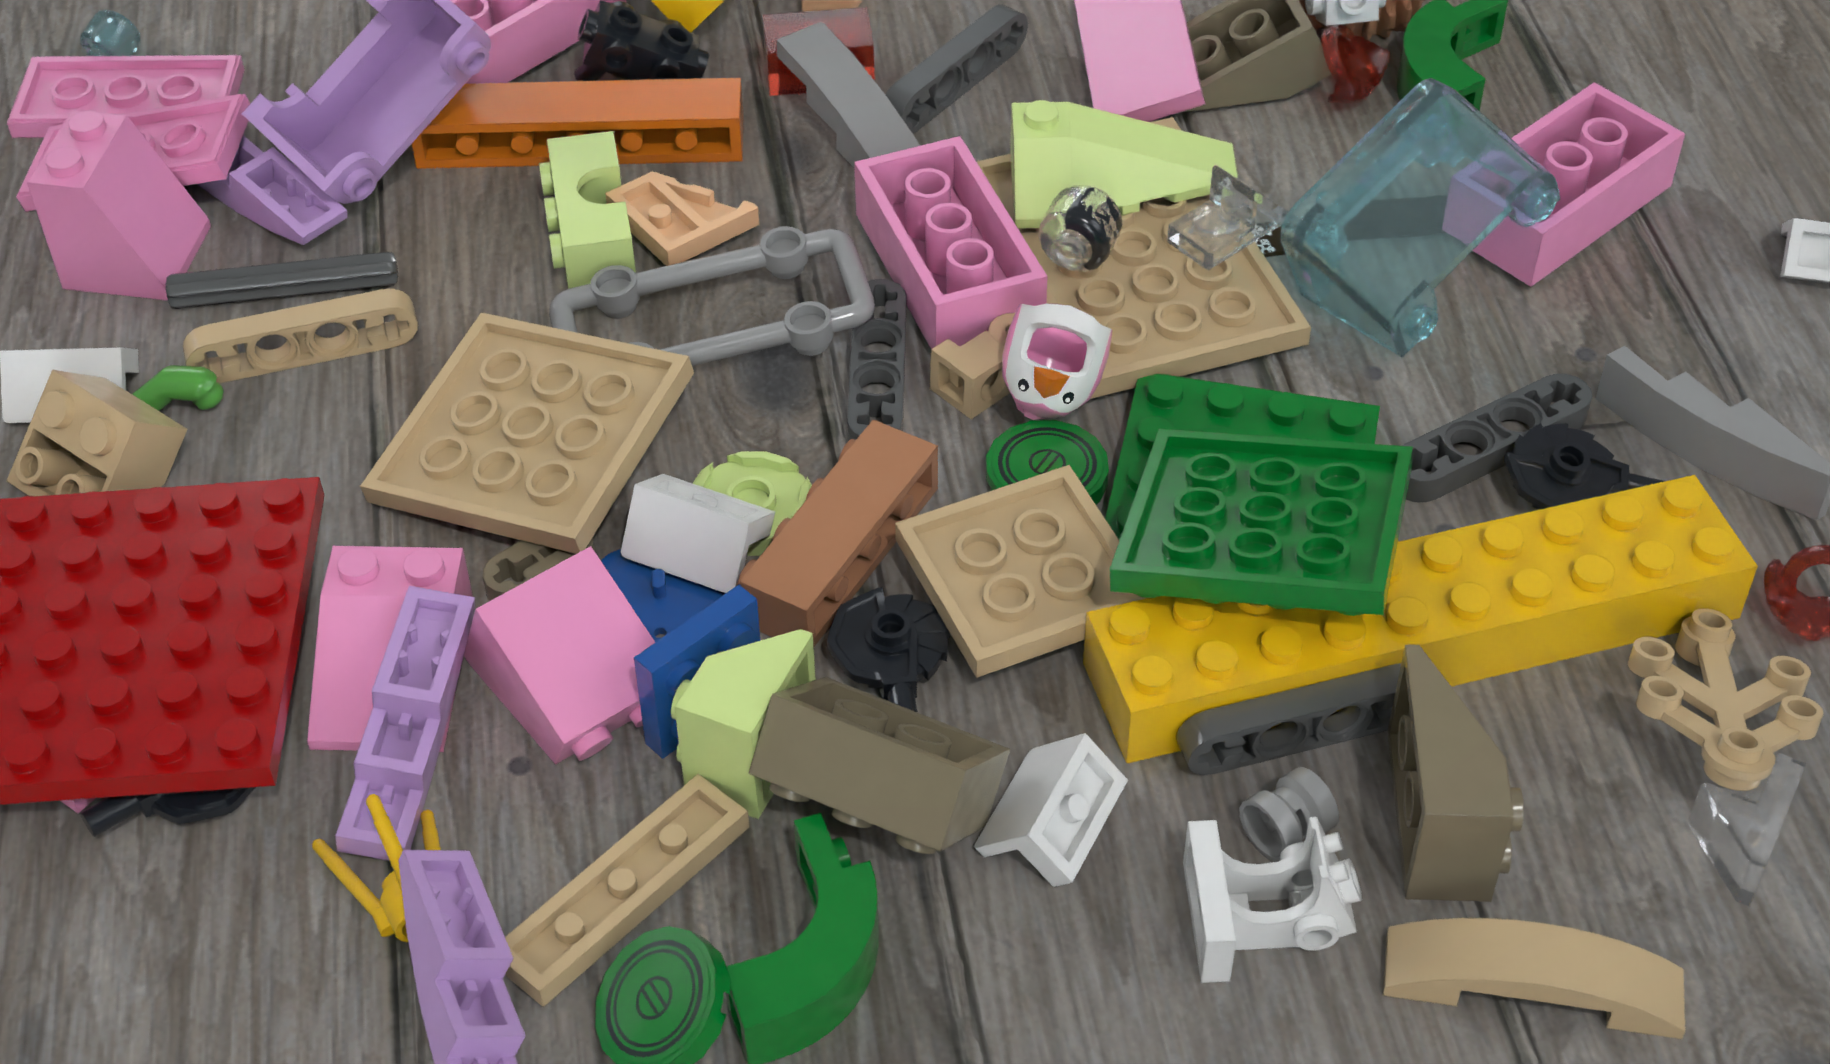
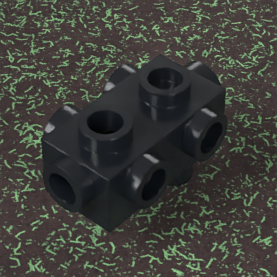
[574,0,709,81]

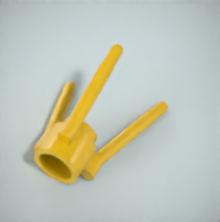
[312,794,441,942]

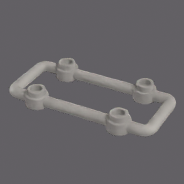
[549,226,875,366]

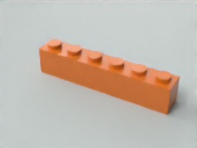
[412,78,744,169]

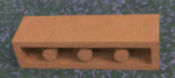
[737,420,938,647]

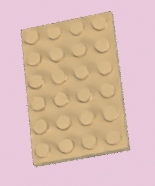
[976,117,1311,399]

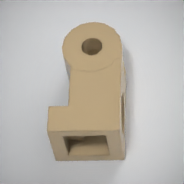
[930,313,1015,419]

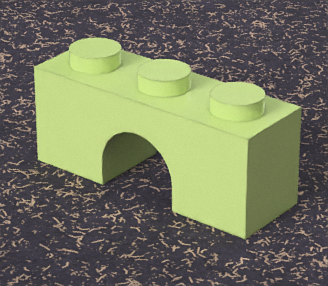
[539,131,636,289]

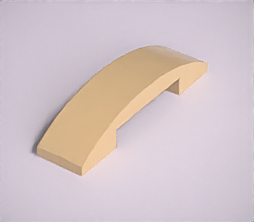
[1383,918,1685,1039]

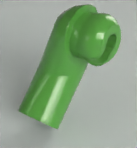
[132,365,224,411]

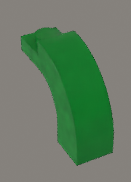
[1397,0,1508,141]
[726,813,879,1064]

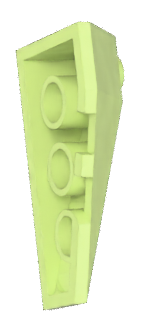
[1010,100,1238,228]

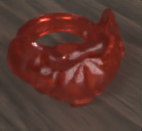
[1320,24,1391,104]
[1764,545,1830,641]

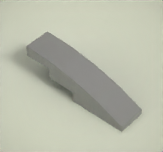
[777,21,920,167]
[1596,346,1830,520]

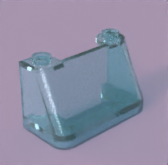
[1280,78,1561,358]

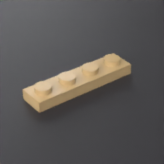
[505,774,749,1007]

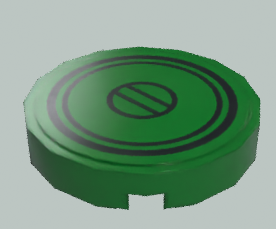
[986,420,1109,505]
[595,926,730,1064]

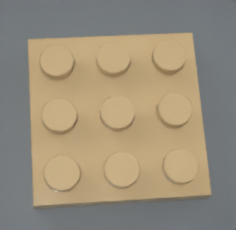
[895,465,1146,678]

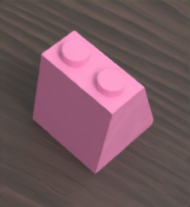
[27,110,211,300]
[464,546,655,765]

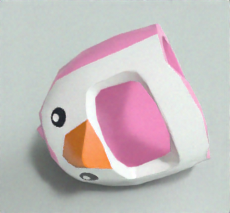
[1002,303,1113,420]

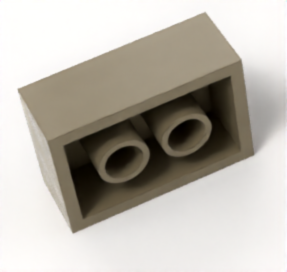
[749,677,1010,854]

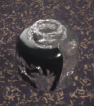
[1038,185,1123,272]

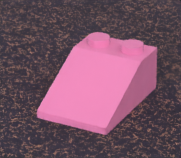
[307,546,473,752]

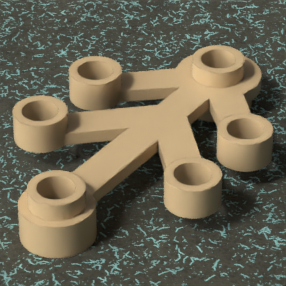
[1628,609,1823,791]

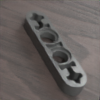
[885,4,1028,134]
[847,279,907,441]
[1402,374,1593,502]
[1176,663,1401,775]

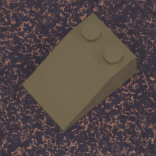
[1180,0,1336,113]
[1387,644,1524,902]

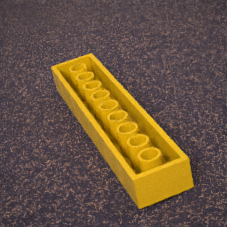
[1083,475,1758,764]

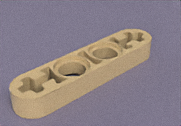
[183,289,418,383]

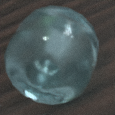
[80,9,141,56]

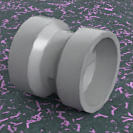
[1239,767,1339,862]

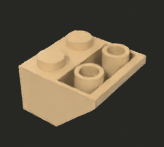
[7,370,188,496]

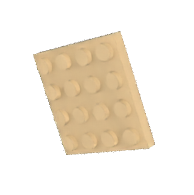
[360,313,694,554]

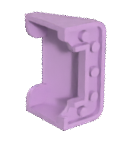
[242,0,491,204]

